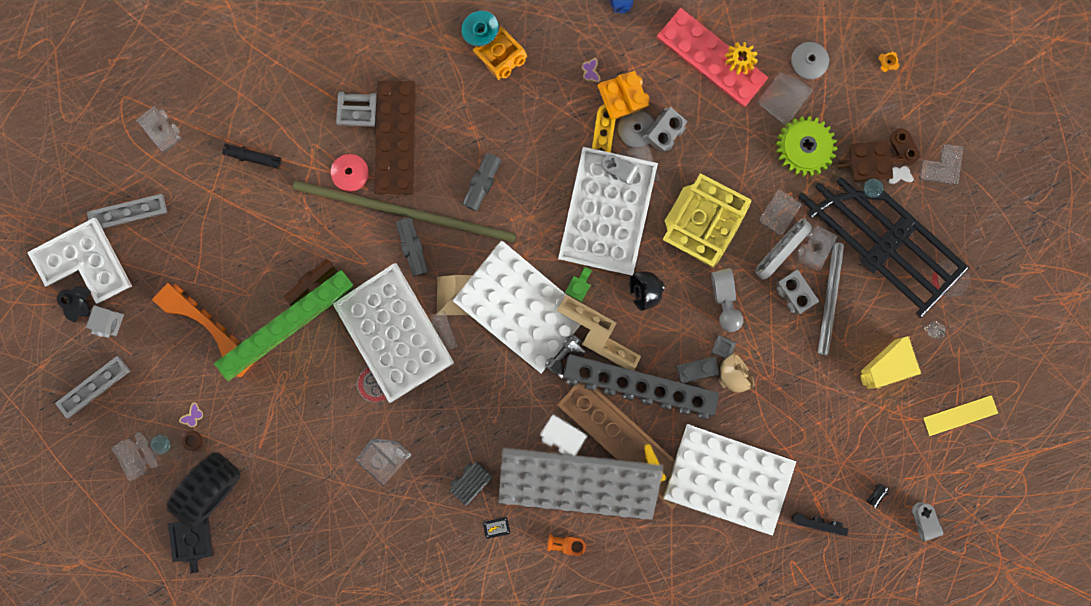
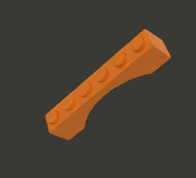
[152,283,255,377]

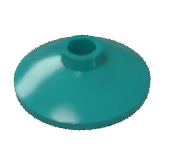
[461,11,499,46]

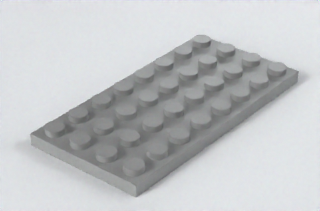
[499,448,663,520]

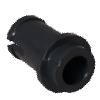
[866,483,889,509]

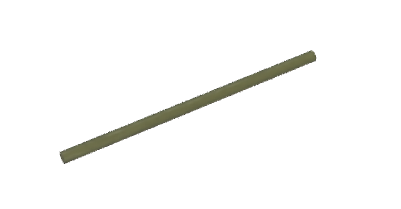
[293,180,516,243]

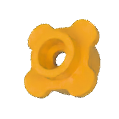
[878,52,899,72]

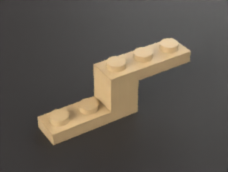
[557,295,641,371]

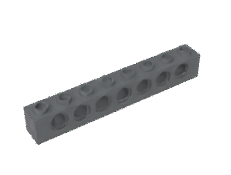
[562,354,719,419]

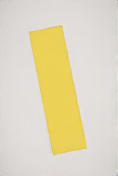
[923,395,998,436]

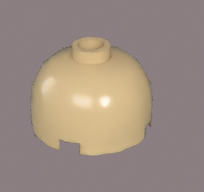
[718,353,755,393]

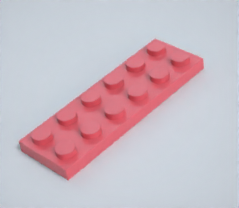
[657,8,769,108]

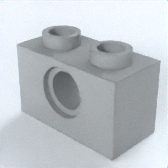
[86,305,124,338]

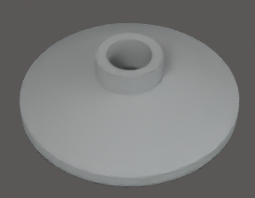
[791,42,829,79]
[618,111,654,148]

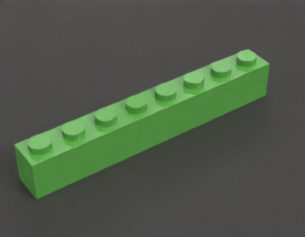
[214,270,353,382]

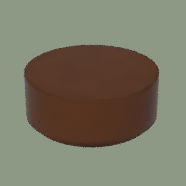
[182,431,203,451]

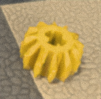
[725,42,758,75]

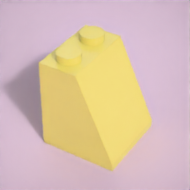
[860,336,921,389]

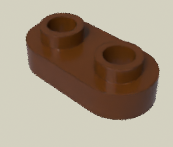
[890,128,920,165]

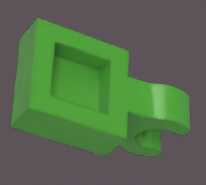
[565,267,592,302]

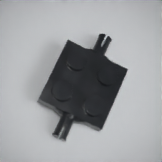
[168,517,213,574]

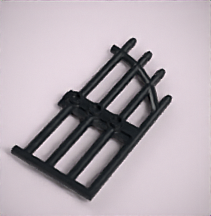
[798,177,970,318]

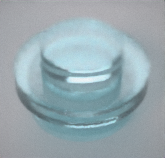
[863,178,883,198]
[150,435,170,454]

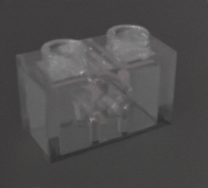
[136,106,182,153]
[796,226,837,272]

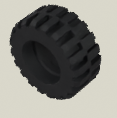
[166,452,241,528]

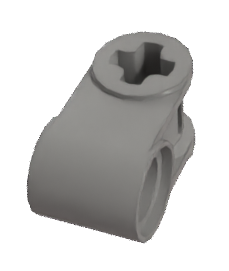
[601,154,639,185]
[912,502,943,542]

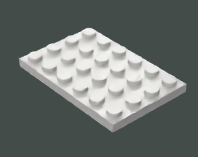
[558,147,658,275]
[452,241,581,374]
[333,263,454,403]
[663,424,796,536]

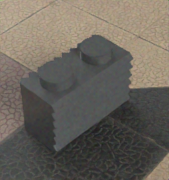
[675,356,719,384]
[449,461,493,506]

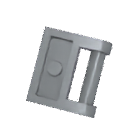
[336,91,377,127]

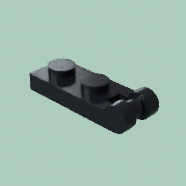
[791,512,848,536]

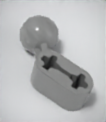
[711,268,744,332]

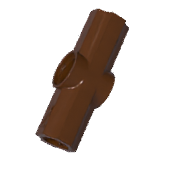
[283,258,338,306]

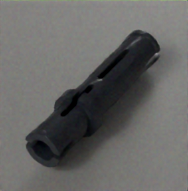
[222,143,282,169]

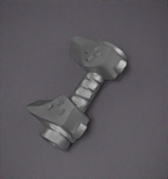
[545,334,585,378]

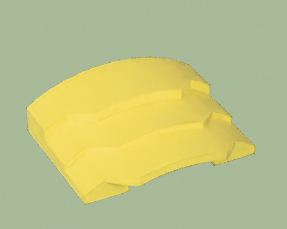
[663,173,751,268]

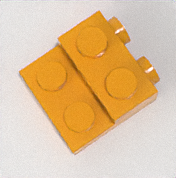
[473,26,527,80]
[597,71,649,120]

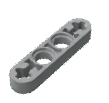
[755,219,812,280]

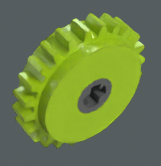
[776,116,837,177]

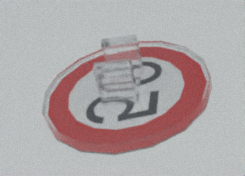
[932,260,970,297]
[357,367,387,403]

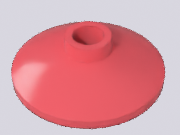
[331,154,369,192]

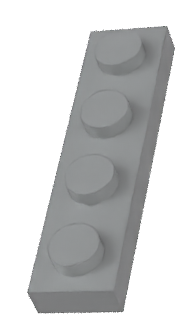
[87,194,168,229]
[55,356,131,419]

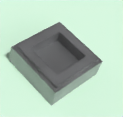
[711,335,736,359]

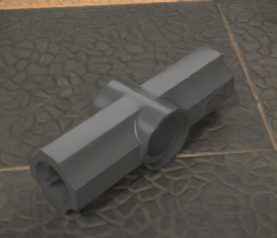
[462,153,502,211]
[396,218,428,277]

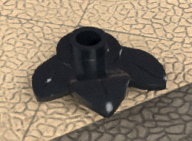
[57,287,92,322]

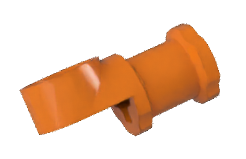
[547,534,586,556]

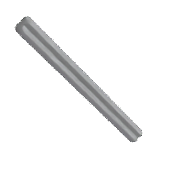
[818,243,844,355]

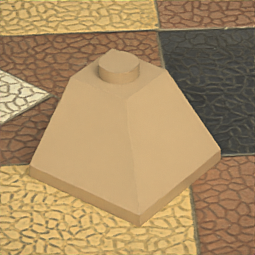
[437,275,473,315]

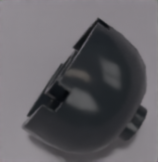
[629,271,664,311]

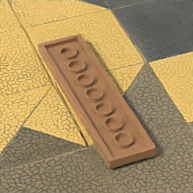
[557,377,678,510]

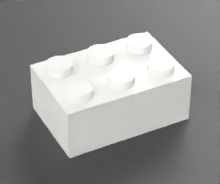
[540,415,587,456]

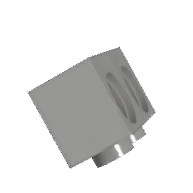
[642,107,688,152]
[776,269,819,315]

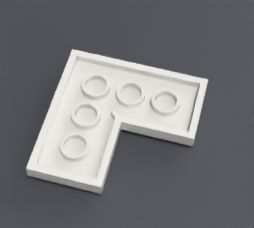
[27,218,132,304]

